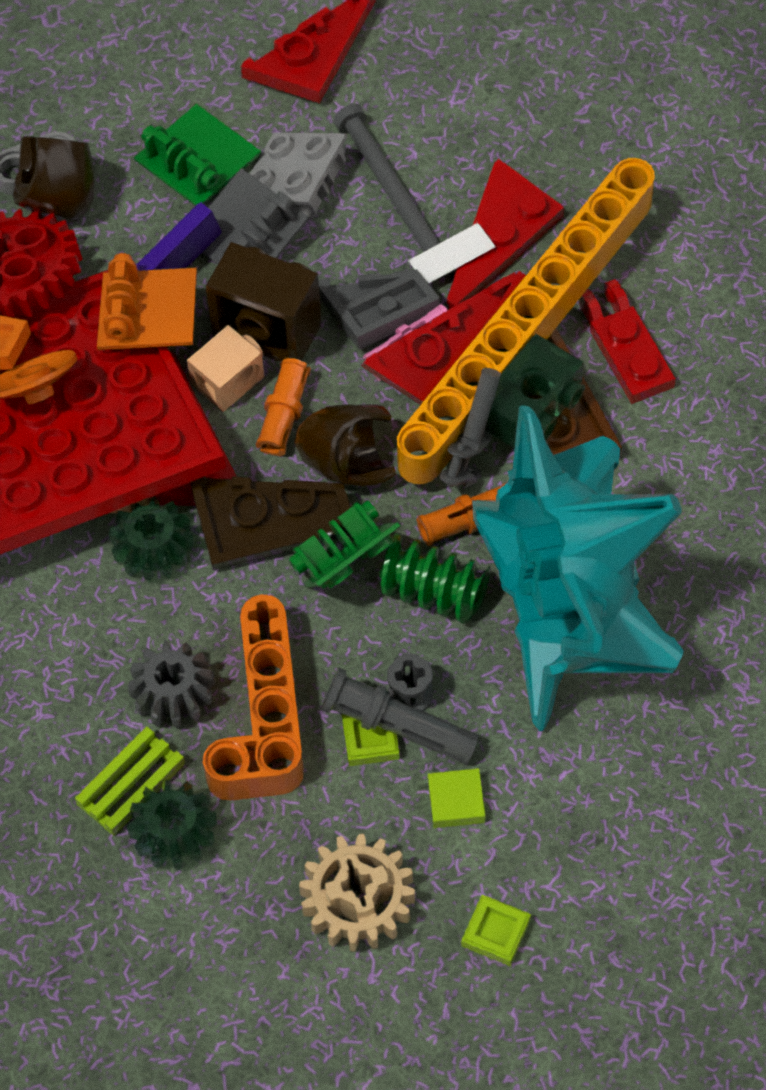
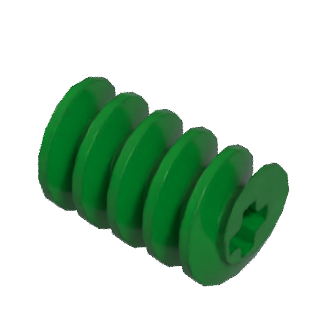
[379,532,491,624]

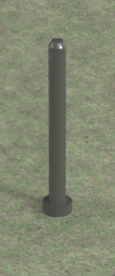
[334,104,439,252]

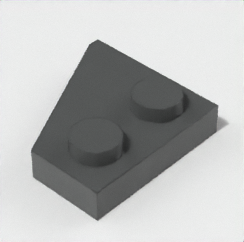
[318,269,441,350]

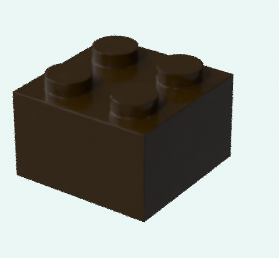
[206,242,322,362]

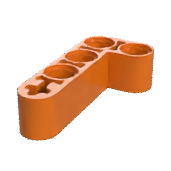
[203,594,304,801]

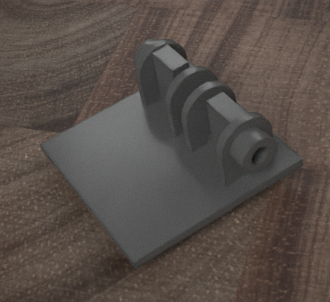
[202,168,310,265]

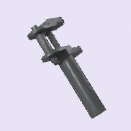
[440,368,501,487]

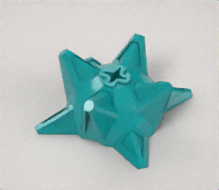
[472,406,684,731]

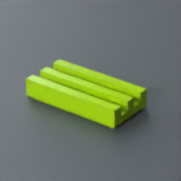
[75,726,185,836]

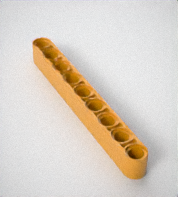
[397,158,655,484]

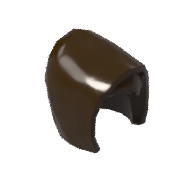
[13,136,95,223]
[294,404,396,486]

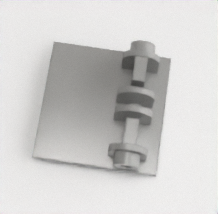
[250,133,348,219]

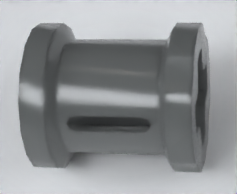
[387,654,433,711]

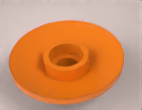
[0,350,77,404]

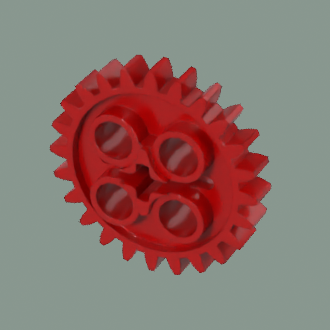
[0,209,83,318]

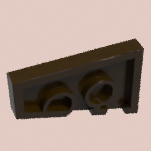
[189,476,350,570]

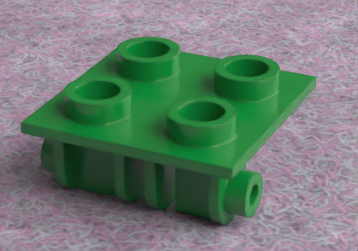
[134,103,262,206]
[288,500,400,589]

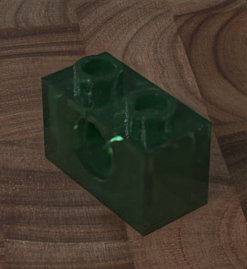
[485,334,585,448]

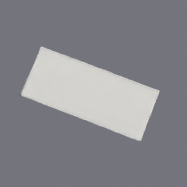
[408,223,496,284]

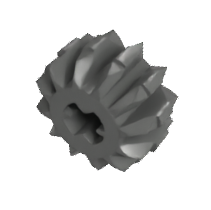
[128,640,215,729]

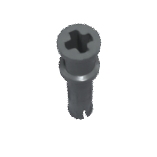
[321,668,479,765]

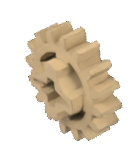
[299,834,415,952]

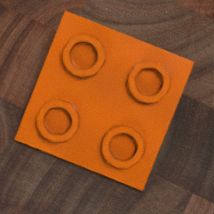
[97,253,197,350]

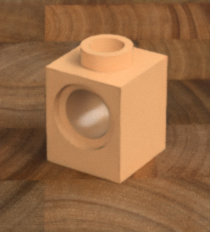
[187,325,264,412]

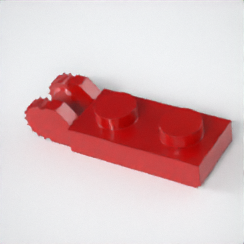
[578,279,676,404]

